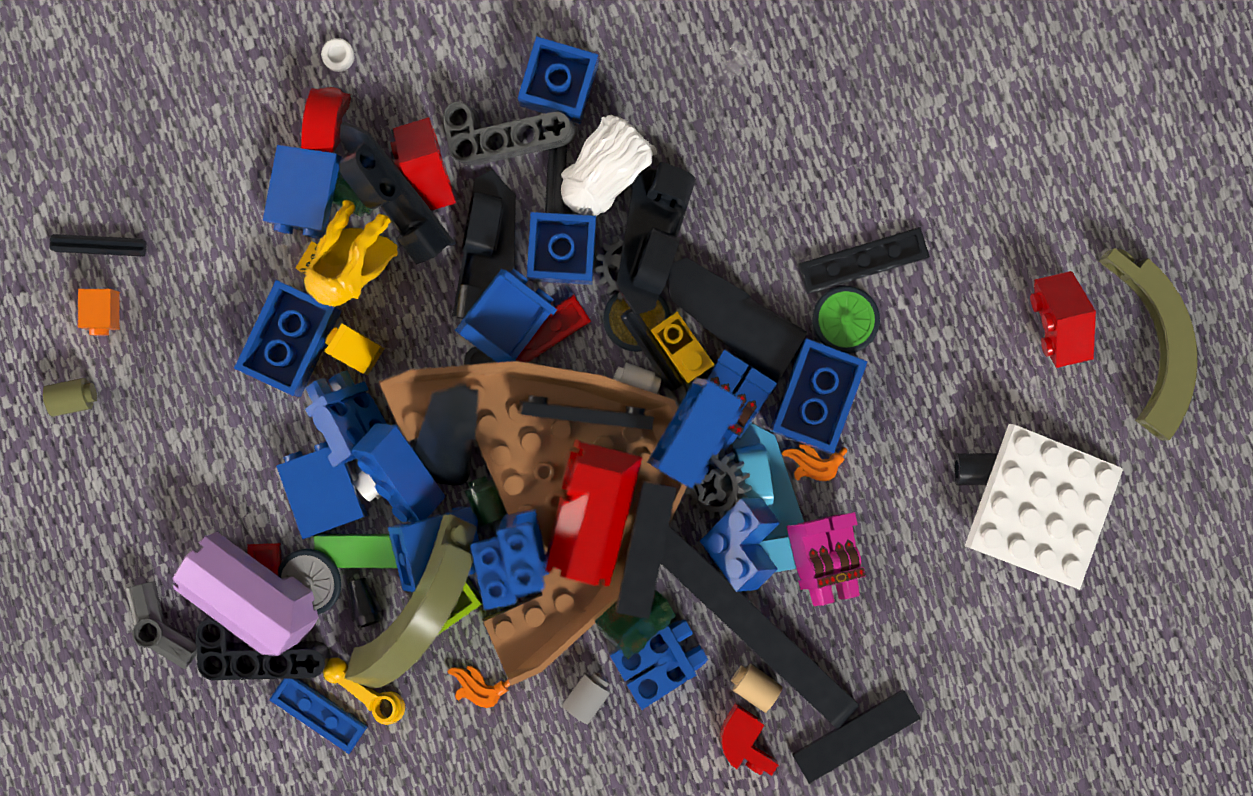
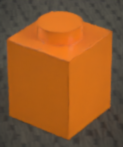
[78,289,120,336]

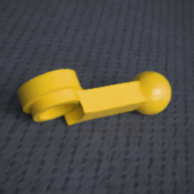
[322,658,405,725]

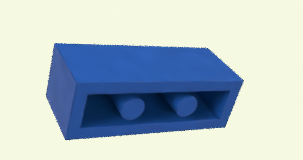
[351,423,446,522]

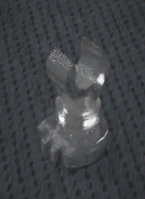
[708,40,758,97]

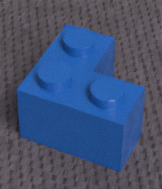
[700,498,780,592]

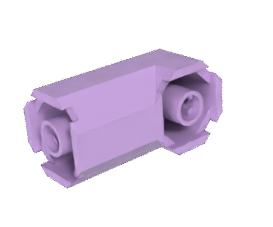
[173,532,318,655]

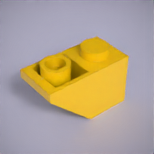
[650,312,715,385]
[324,324,385,375]

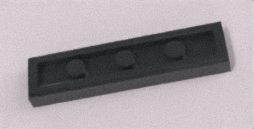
[797,227,930,295]
[615,481,677,619]
[792,689,921,784]

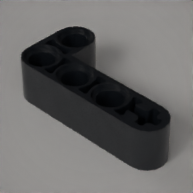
[196,616,330,680]

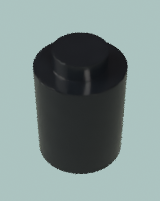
[954,453,997,486]

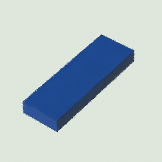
[269,679,368,754]

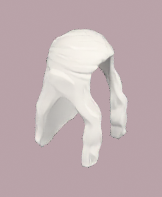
[561,115,657,216]

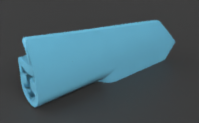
[732,423,804,572]

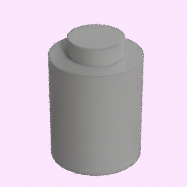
[562,672,611,725]

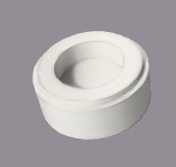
[321,38,354,72]

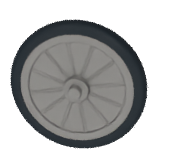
[278,549,341,614]

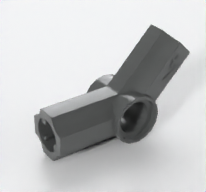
[125,581,197,669]

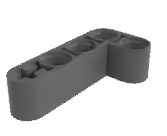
[443,101,577,166]

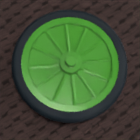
[812,286,880,353]

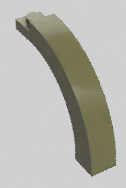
[1098,248,1198,441]
[345,514,477,689]

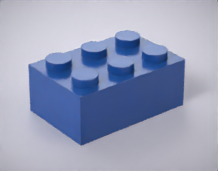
[234,280,341,397]
[769,339,868,454]
[647,378,743,489]

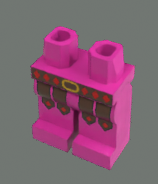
[786,512,866,606]

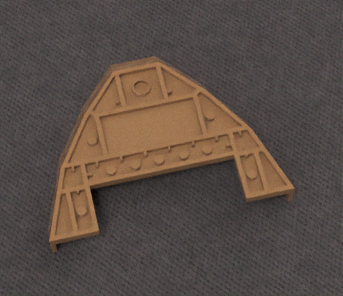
[379,361,687,686]

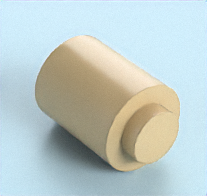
[731,664,783,713]

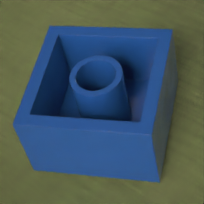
[518,36,599,124]
[527,212,597,285]

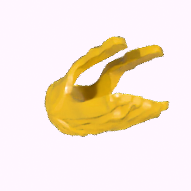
[304,200,398,306]

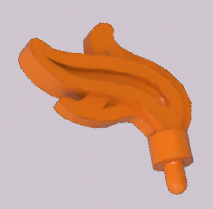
[781,444,847,481]
[447,665,510,708]

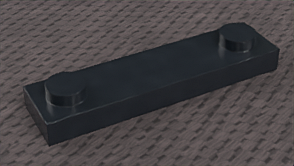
[518,395,654,430]

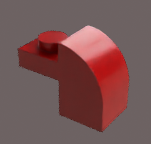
[301,87,351,153]
[720,703,779,776]

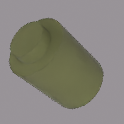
[43,378,97,417]

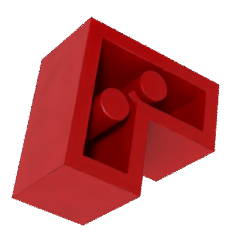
[390,117,456,211]
[1030,271,1096,368]

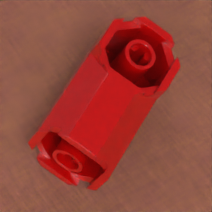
[543,439,643,586]

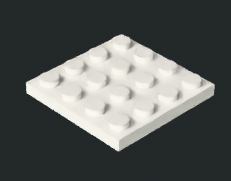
[965,424,1123,589]

